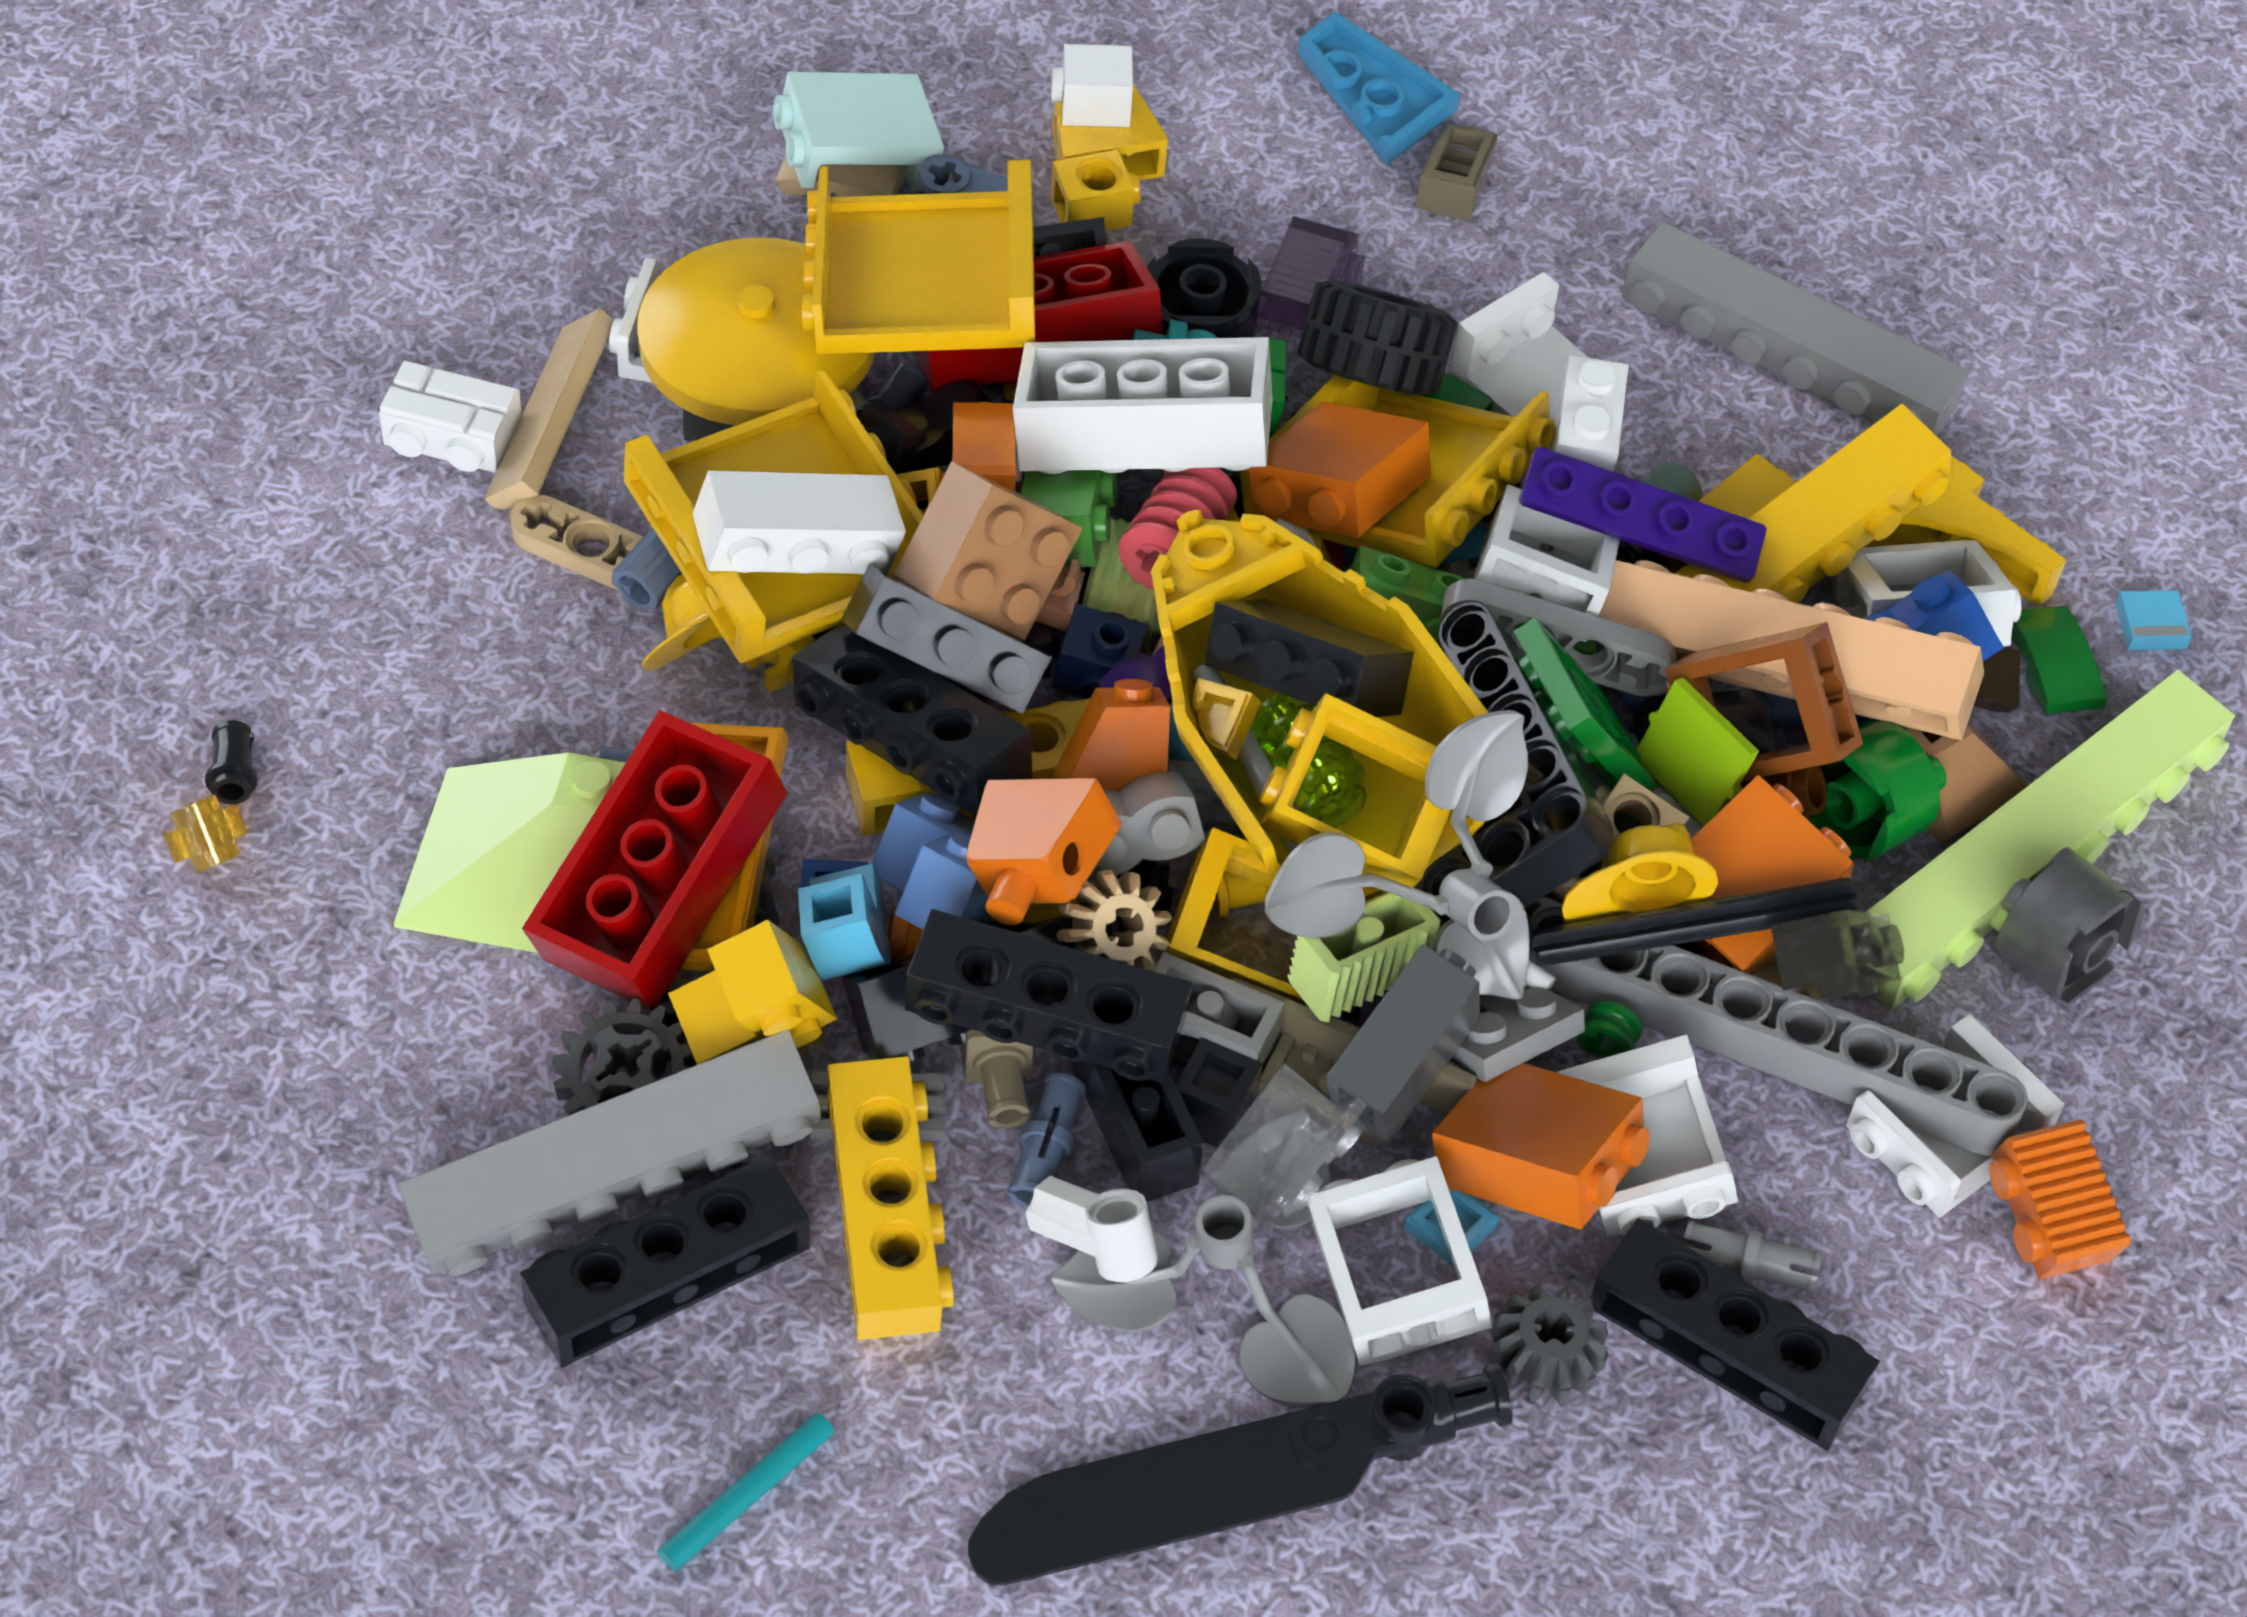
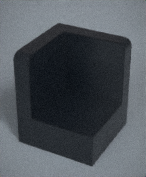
[1176,1037,1263,1153]

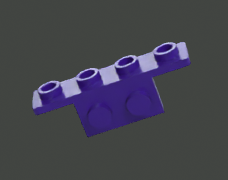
[1519,447,1767,583]

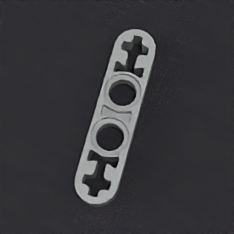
[1441,579,1677,697]

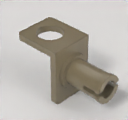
[959,1029,1033,1129]

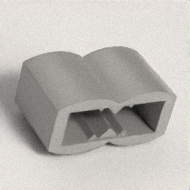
[1088,771,1206,880]

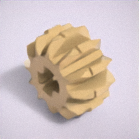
[1056,870,1172,971]

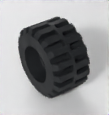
[1297,280,1458,395]

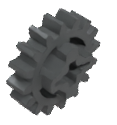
[552,998,696,1117]

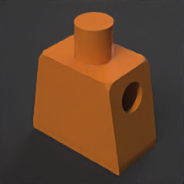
[966,778,1122,925]

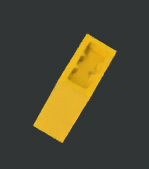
[1259,693,1451,887]
[1157,827,1308,1007]

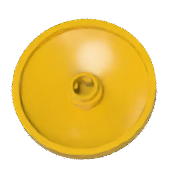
[637,237,875,426]

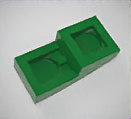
[2011,606,2106,714]

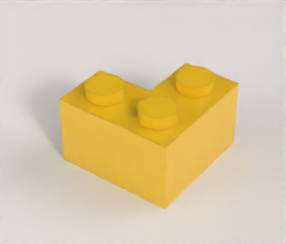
[668,920,837,1065]

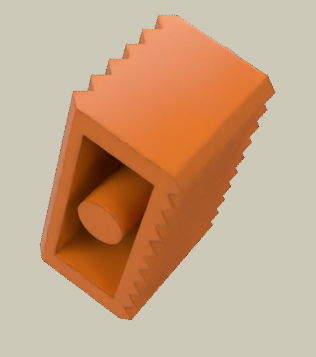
[1989,1119,2131,1280]

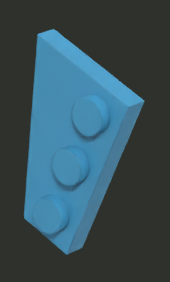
[1297,11,1461,165]

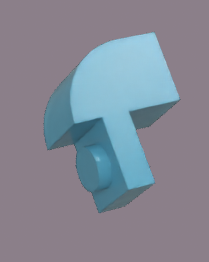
[798,863,891,981]

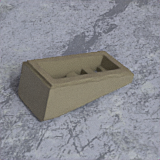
[1416,122,1498,221]

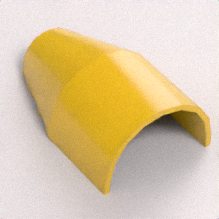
[1151,510,1489,901]

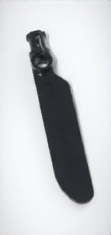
[968,1363,1513,1585]

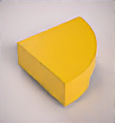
[1192,678,1261,761]

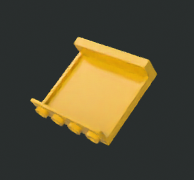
[801,160,1035,355]
[623,369,924,664]
[1240,375,1555,568]

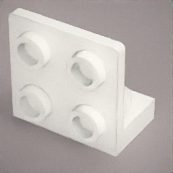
[1450,271,1589,420]

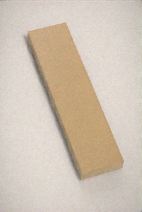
[484,308,614,510]

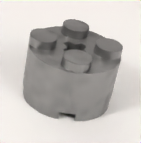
[1991,847,2145,1003]

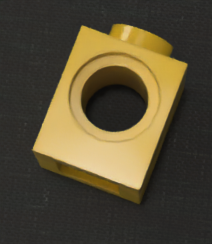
[1050,149,1141,231]

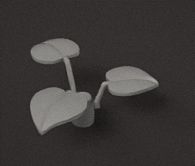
[1264,710,1529,1000]
[1051,1111,1355,1406]

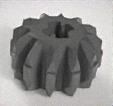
[1490,1282,1609,1406]

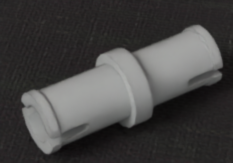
[1684,1219,1823,1294]

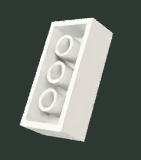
[1013,337,1273,474]

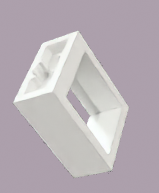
[1474,484,1619,642]
[1831,539,2021,646]
[1306,1156,1492,1366]

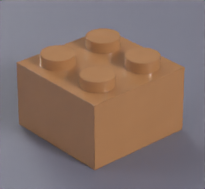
[894,461,1083,641]

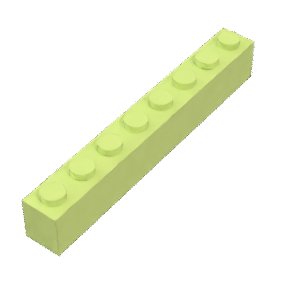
[1834,670,2235,1011]

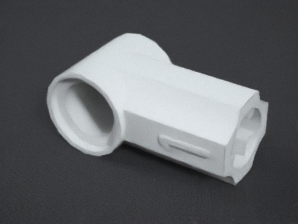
[1026,1176,1158,1282]

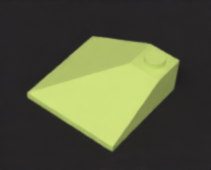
[394,752,625,953]

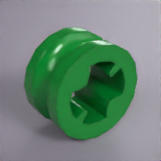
[1577,1001,1643,1058]

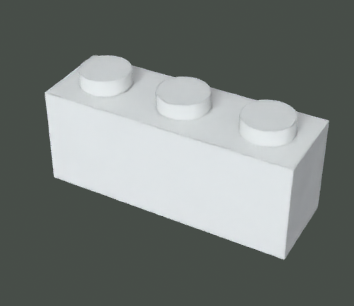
[692,470,906,575]

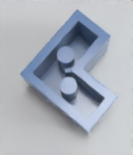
[872,792,998,930]

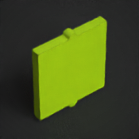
[1637,678,1759,826]

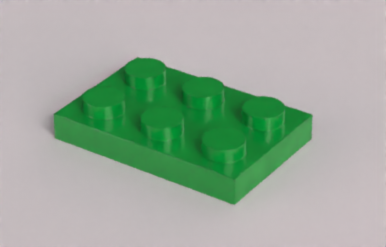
[1513,617,1658,791]

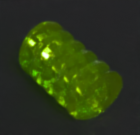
[1250,692,1366,828]

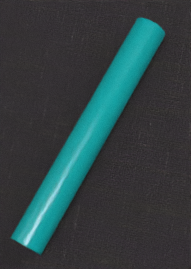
[657,1412,834,1572]

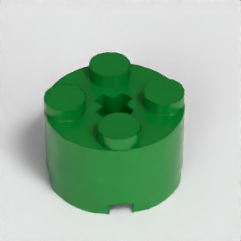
[1808,718,1947,863]

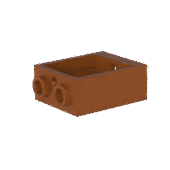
[1665,622,1863,781]

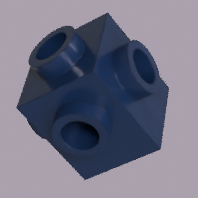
[1050,603,1152,699]

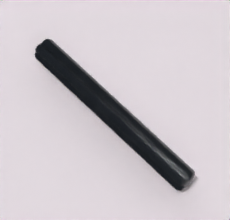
[1530,877,1858,967]

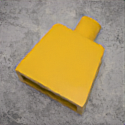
[1052,84,1168,181]

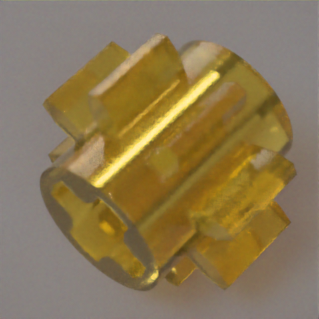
[162,794,249,873]

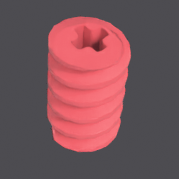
[1118,468,1238,589]

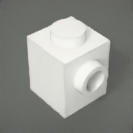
[1051,44,1133,127]

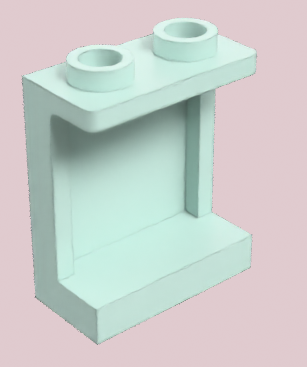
[773,72,944,191]

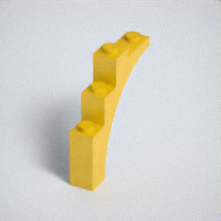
[1659,453,2066,607]

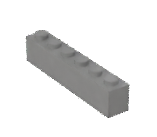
[1621,221,1970,436]
[397,1029,821,1276]

